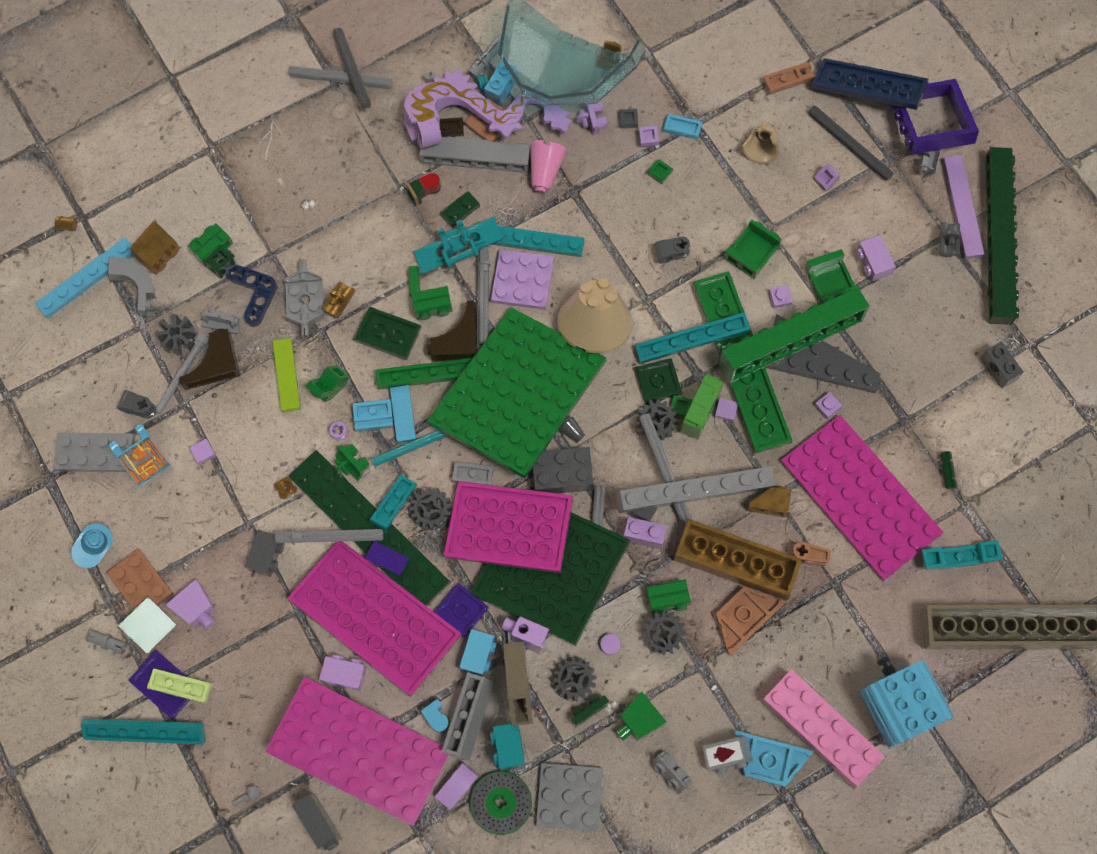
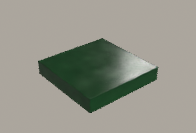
[635,358,682,404]

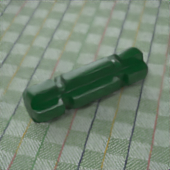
[940,451,957,489]

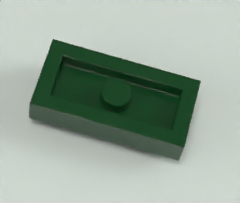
[440,191,480,228]
[571,695,609,728]

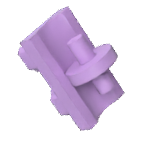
[576,98,607,135]

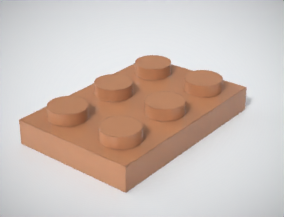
[107,548,174,610]

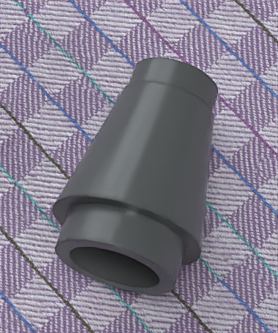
[559,415,585,443]

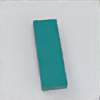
[370,475,417,531]

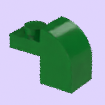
[306,365,350,402]

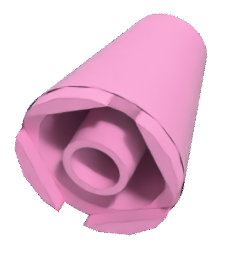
[531,140,566,193]

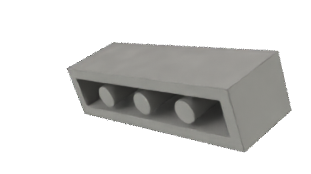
[442,672,495,761]

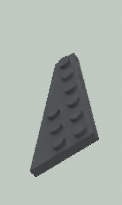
[765,314,880,394]

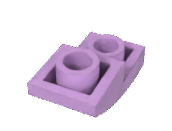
[435,762,479,810]

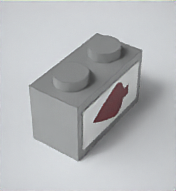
[702,737,753,774]

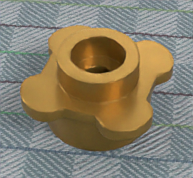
[274,477,297,499]

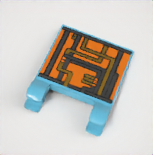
[109,424,171,487]

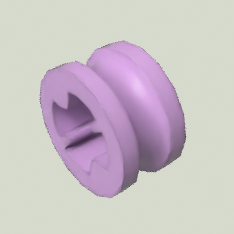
[329,422,348,441]

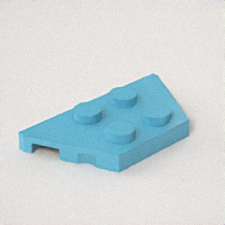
[734,731,813,787]

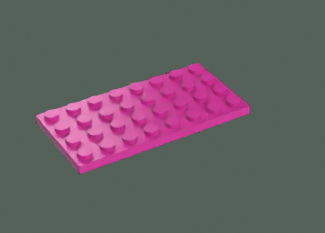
[780,415,944,581]
[287,541,461,698]
[265,677,448,826]

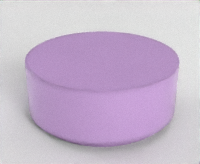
[600,634,621,655]

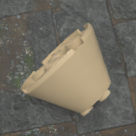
[557,278,633,353]

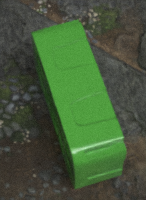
[681,374,724,440]

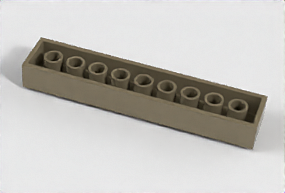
[922,605,1097,649]

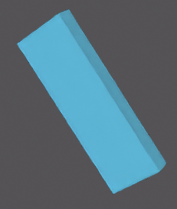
[390,385,416,443]

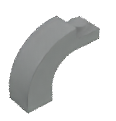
[108,257,156,316]

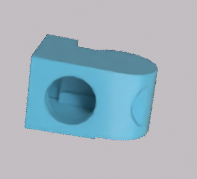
[421,699,450,733]

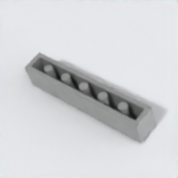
[420,136,531,173]

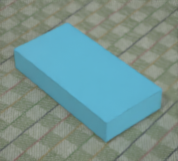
[663,114,703,140]

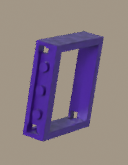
[890,79,979,155]

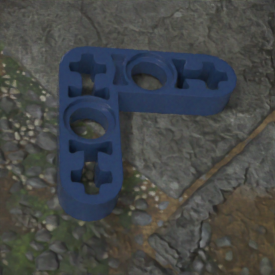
[225,264,277,327]

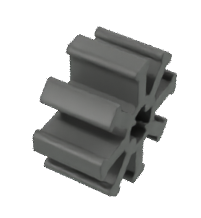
[156,314,197,356]

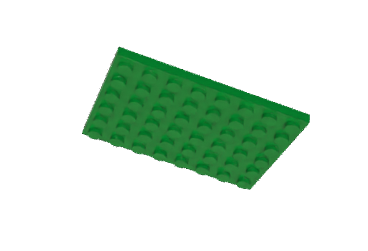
[427,307,607,479]

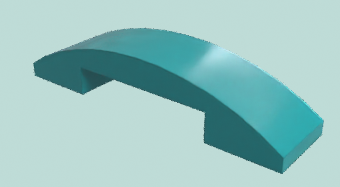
[921,540,1003,570]

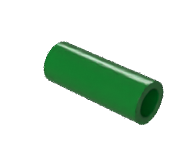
[408,266,420,297]

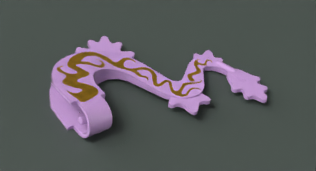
[404,69,572,149]

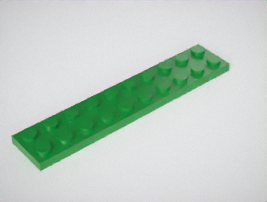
[693,271,793,454]

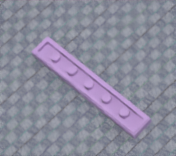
[943,155,984,259]

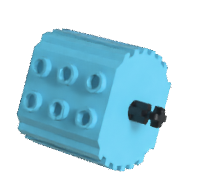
[859,657,954,749]

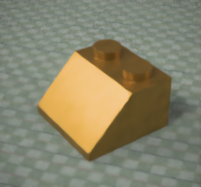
[129,221,180,275]

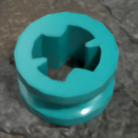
[476,73,488,91]

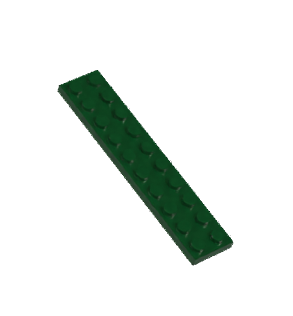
[289,450,451,609]

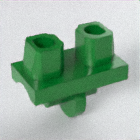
[335,444,369,481]

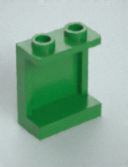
[724,219,782,279]
[805,249,859,304]

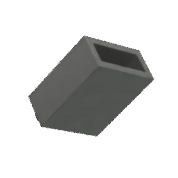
[292,793,342,851]

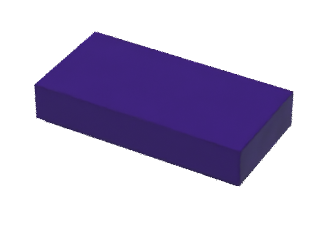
[365,541,409,577]

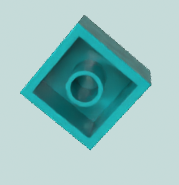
[490,724,526,771]

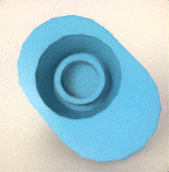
[71,523,113,568]

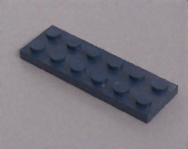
[812,58,928,110]

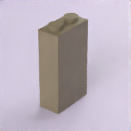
[503,641,533,726]

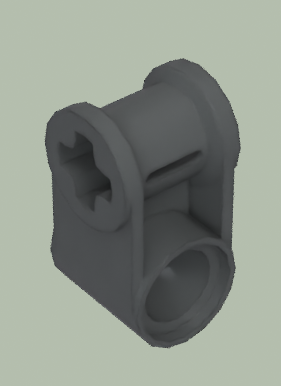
[653,236,690,264]
[116,390,156,419]

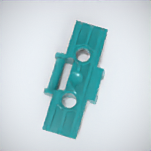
[414,216,504,274]

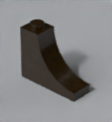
[427,300,477,362]
[179,329,241,390]

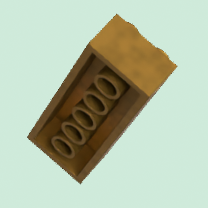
[674,519,802,601]

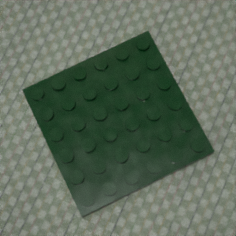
[470,512,630,647]

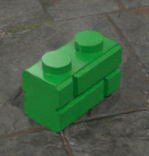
[188,223,233,267]
[411,286,453,320]
[646,579,691,615]

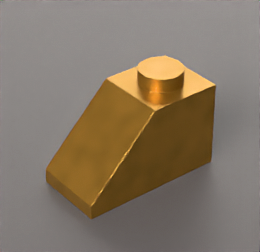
[747,486,791,518]

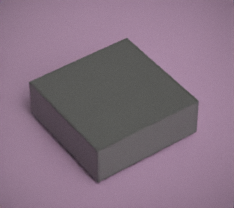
[619,109,638,128]

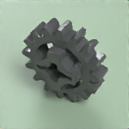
[636,399,678,441]
[409,487,452,530]
[642,610,686,655]
[553,657,597,702]

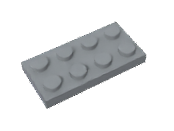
[53,433,135,472]

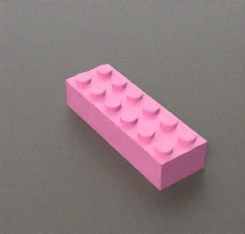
[761,669,885,789]

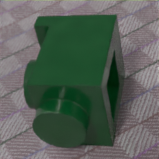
[204,246,236,279]

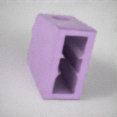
[166,579,215,630]
[501,617,549,654]

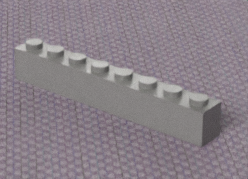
[615,466,775,513]

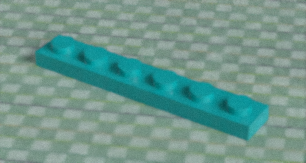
[473,223,585,257]
[635,312,751,364]
[81,719,206,745]

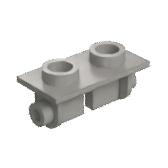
[919,149,942,178]
[201,309,243,334]
[651,751,691,795]

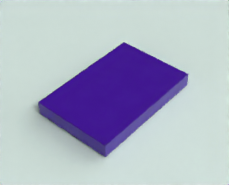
[128,650,190,720]

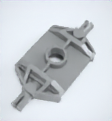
[284,259,324,338]

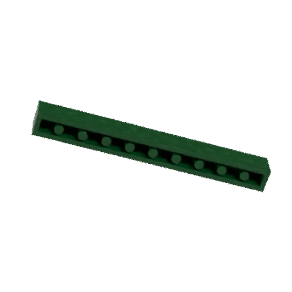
[986,147,1019,325]

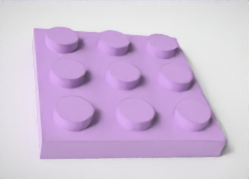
[491,249,554,310]

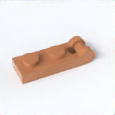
[763,62,815,94]

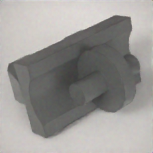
[939,222,960,257]

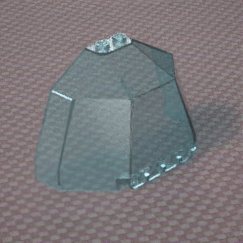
[498,0,645,106]

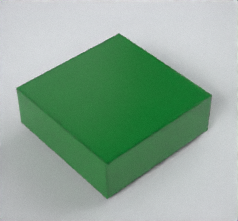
[647,159,673,184]
[671,395,692,418]

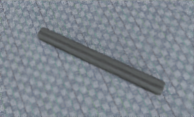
[333,28,371,109]
[809,105,894,181]

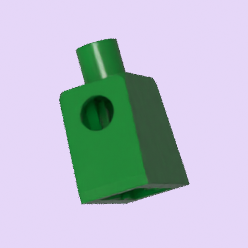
[616,692,667,741]

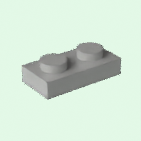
[452,462,494,485]

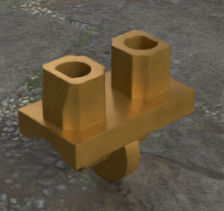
[322,281,356,319]

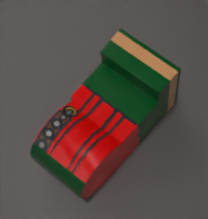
[406,173,441,206]

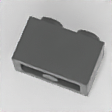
[245,530,285,577]

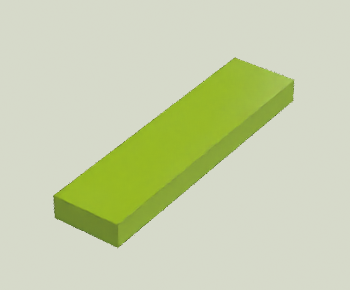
[273,338,301,413]

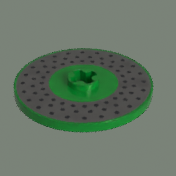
[470,771,532,835]

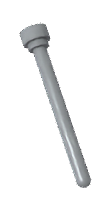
[155,332,210,414]

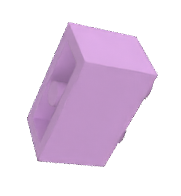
[856,235,896,281]
[624,517,667,550]
[319,654,367,691]

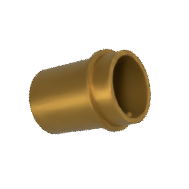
[55,216,77,231]

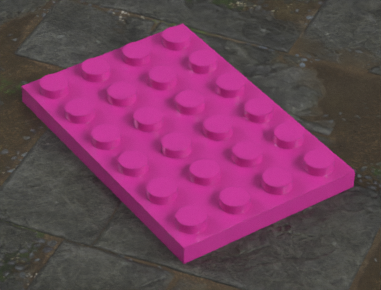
[444,481,573,573]

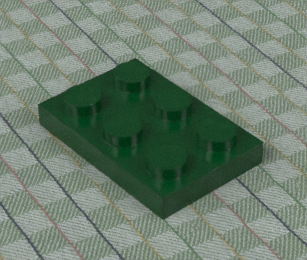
[355,306,422,360]

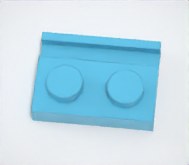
[353,399,394,432]

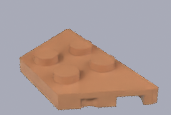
[715,586,785,656]

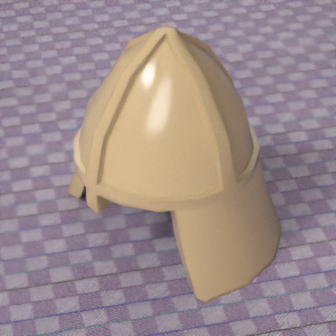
[742,123,779,164]

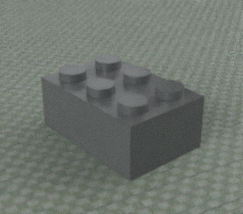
[533,447,594,494]

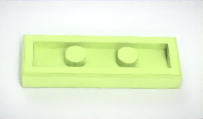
[147,668,212,704]

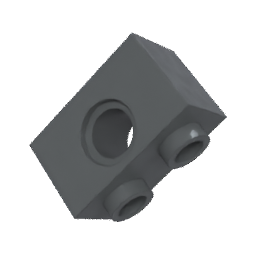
[980,341,1024,389]

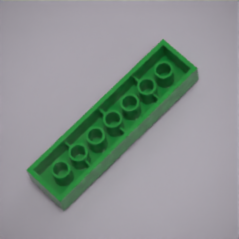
[719,287,869,384]

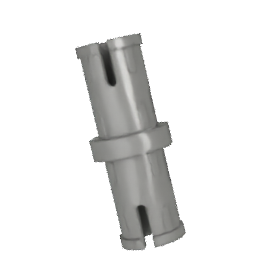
[85,629,128,655]

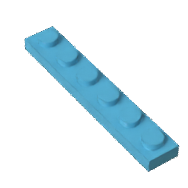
[35,237,134,319]

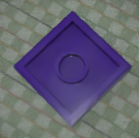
[434,583,489,639]

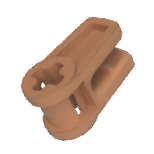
[790,542,831,566]

